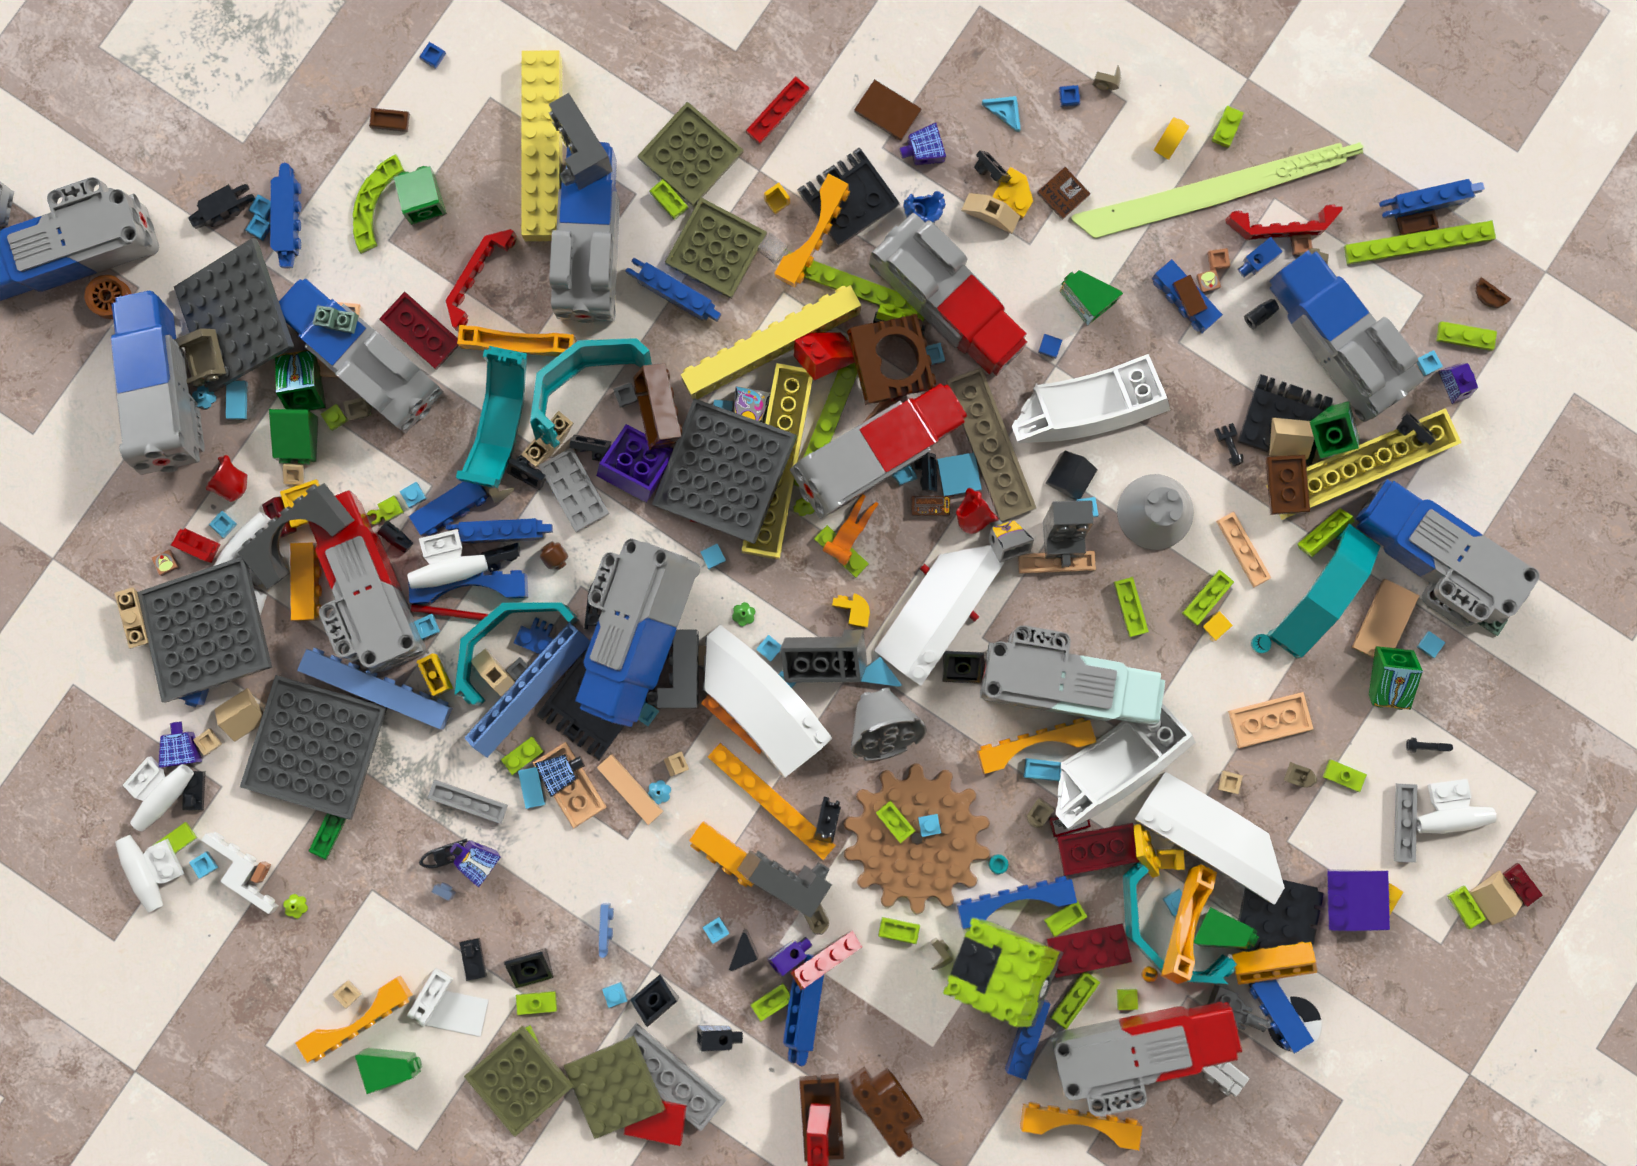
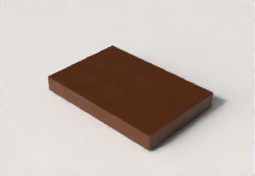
[854,79,922,141]
[1265,455,1310,515]

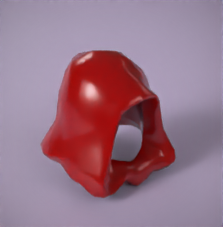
[206,455,248,502]
[956,488,999,534]

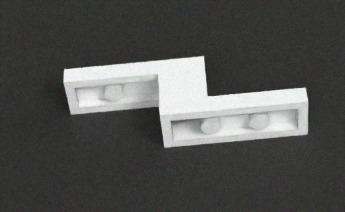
[202,832,279,914]

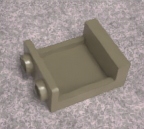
[174,328,226,387]

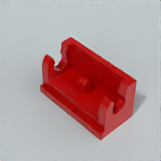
[170,528,221,563]

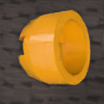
[1141,966,1158,983]

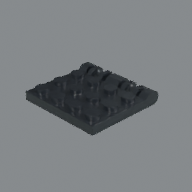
[797,148,900,247]
[1237,374,1333,466]
[537,657,625,761]

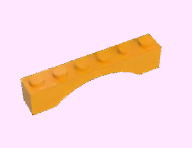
[774,173,850,288]
[457,325,577,357]
[977,717,1096,774]
[1161,864,1217,984]
[295,975,413,1063]
[1020,1102,1143,1150]

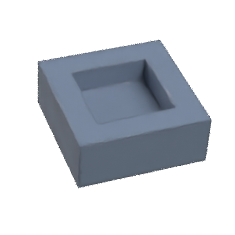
[432,882,456,901]

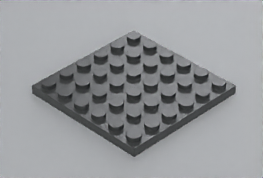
[174,238,294,392]
[652,398,797,544]
[137,557,272,703]
[240,675,387,820]

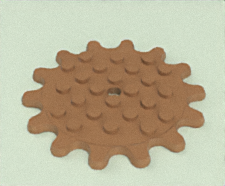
[844,763,990,914]

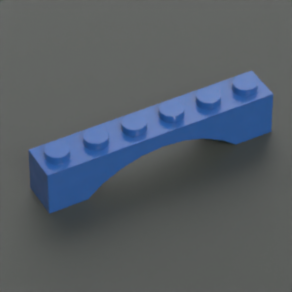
[408,570,528,604]
[956,876,1077,929]

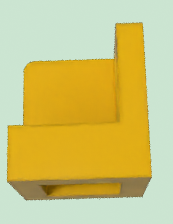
[764,182,790,214]
[1203,611,1233,642]
[1157,849,1185,870]

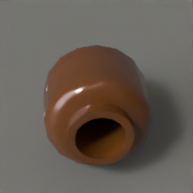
[540,541,568,571]

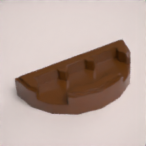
[1476,277,1511,308]

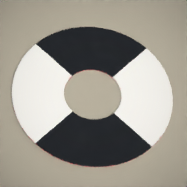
[1268,996,1322,1052]

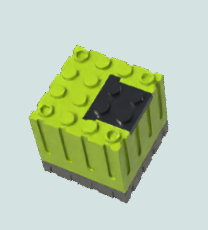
[943,917,1064,1027]

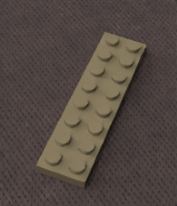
[946,367,1036,522]

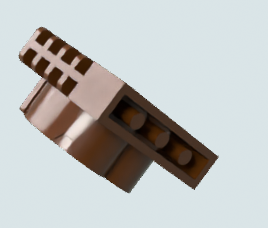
[847,314,936,406]
[849,1066,924,1157]

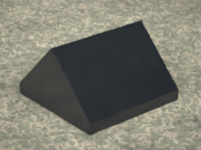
[1046,450,1098,501]
[942,651,984,683]
[729,929,759,971]
[504,948,554,988]
[630,975,680,1027]

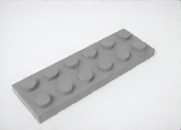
[623,1023,726,1131]

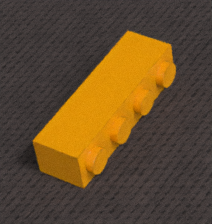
[290,542,322,621]
[689,821,754,887]
[1232,942,1317,985]

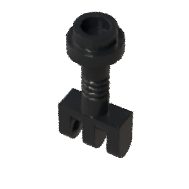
[1214,423,1244,466]
[1406,737,1453,753]

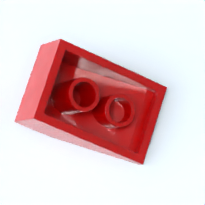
[793,332,855,381]

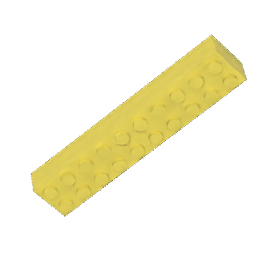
[521,50,562,241]
[681,285,861,400]
[742,363,813,560]
[1266,408,1462,520]

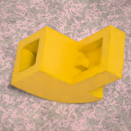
[1153,117,1190,160]
[832,593,870,628]

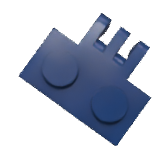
[514,617,554,654]

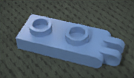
[599,903,614,958]

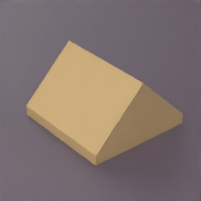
[1269,418,1314,459]
[214,688,263,742]
[1469,870,1523,925]

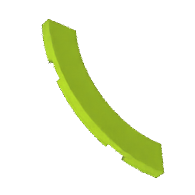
[352,154,405,254]

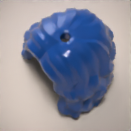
[903,191,946,223]

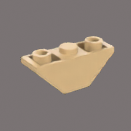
[961,193,1020,234]
[521,411,574,467]
[114,587,148,649]
[471,648,515,697]

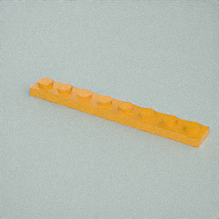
[708,742,836,860]

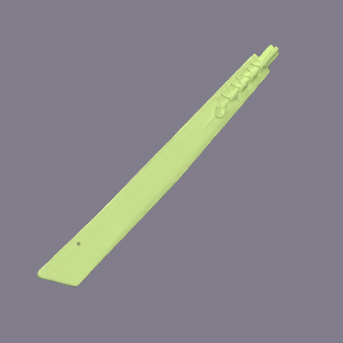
[1071,142,1363,238]

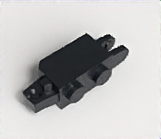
[188,184,255,229]

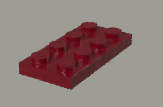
[379,291,459,370]
[1056,823,1140,876]
[1046,923,1132,978]

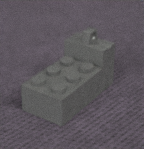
[548,93,613,190]
[1043,500,1094,568]
[647,629,699,709]
[780,629,867,683]
[737,850,832,918]

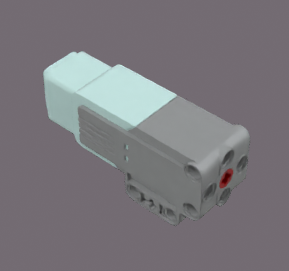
[980,625,1165,725]

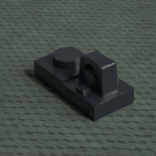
[974,150,1012,183]
[1396,411,1436,445]
[569,434,611,461]
[914,452,937,493]
[507,455,546,491]
[481,543,521,572]
[182,771,206,810]
[459,937,487,981]

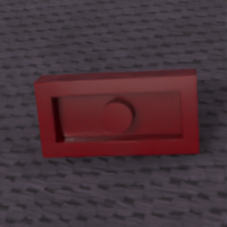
[1502,863,1543,907]

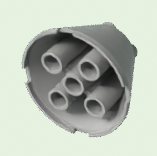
[1117,474,1194,550]
[851,688,927,761]

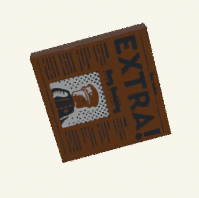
[1037,167,1091,220]

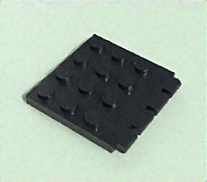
[1237,879,1324,952]

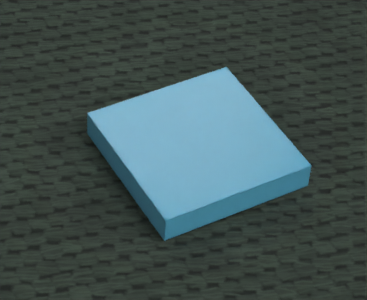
[937,453,982,496]

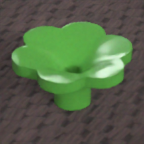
[732,602,755,626]

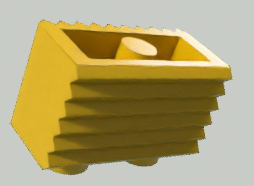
[416,653,454,696]

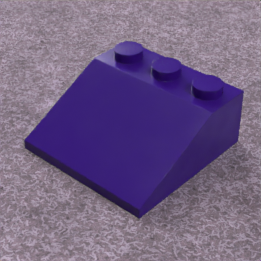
[596,424,674,503]
[1327,869,1390,931]

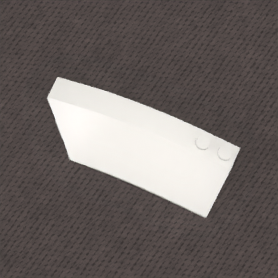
[1012,354,1170,443]
[875,545,1005,685]
[703,625,832,778]
[1056,703,1196,829]
[1135,772,1284,905]

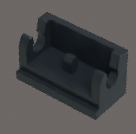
[814,796,841,844]

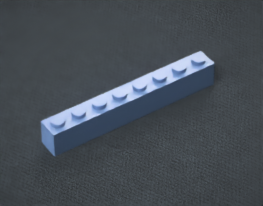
[465,623,591,758]
[297,648,453,729]

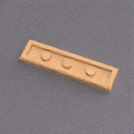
[1216,512,1271,588]
[1018,551,1096,574]
[597,754,664,825]

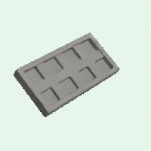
[539,448,610,533]

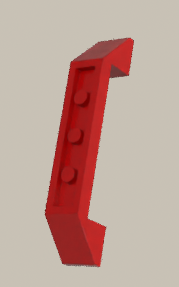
[1226,204,1343,240]
[445,229,517,332]
[807,1103,831,1166]

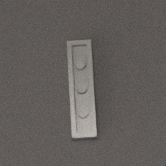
[428,780,508,824]
[1394,783,1417,862]

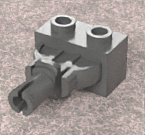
[1207,984,1268,1032]

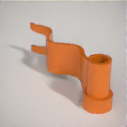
[823,494,879,566]

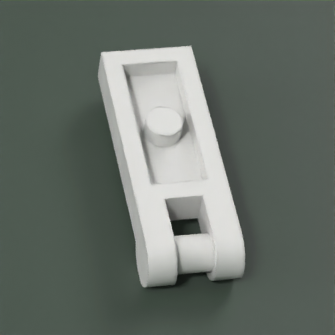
[407,968,453,1027]

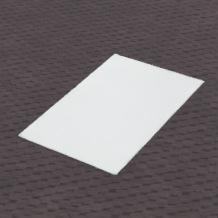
[426,991,488,1037]

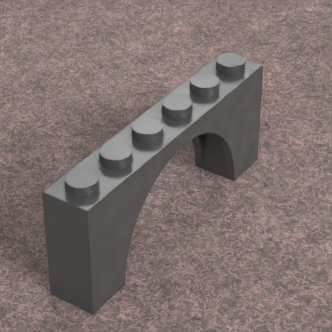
[238,483,354,589]

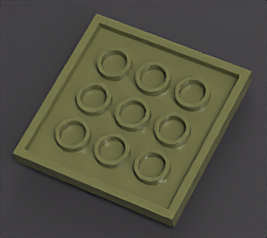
[637,101,744,207]
[665,197,767,299]
[464,1025,574,1137]
[564,1035,665,1139]

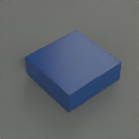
[420,42,446,69]
[1059,85,1080,107]
[1038,334,1062,359]

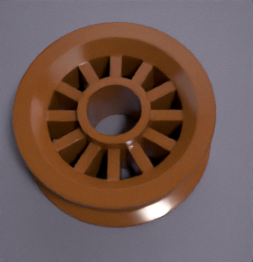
[84,275,132,319]

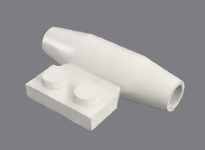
[213,512,285,585]
[407,529,488,589]
[123,757,194,832]
[1417,779,1496,834]
[115,835,184,912]

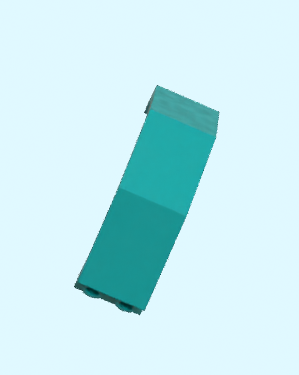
[530,338,652,448]
[456,346,527,488]
[1267,524,1381,659]
[455,602,579,706]
[1123,862,1237,984]

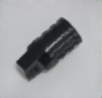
[1244,299,1279,329]
[377,520,413,553]

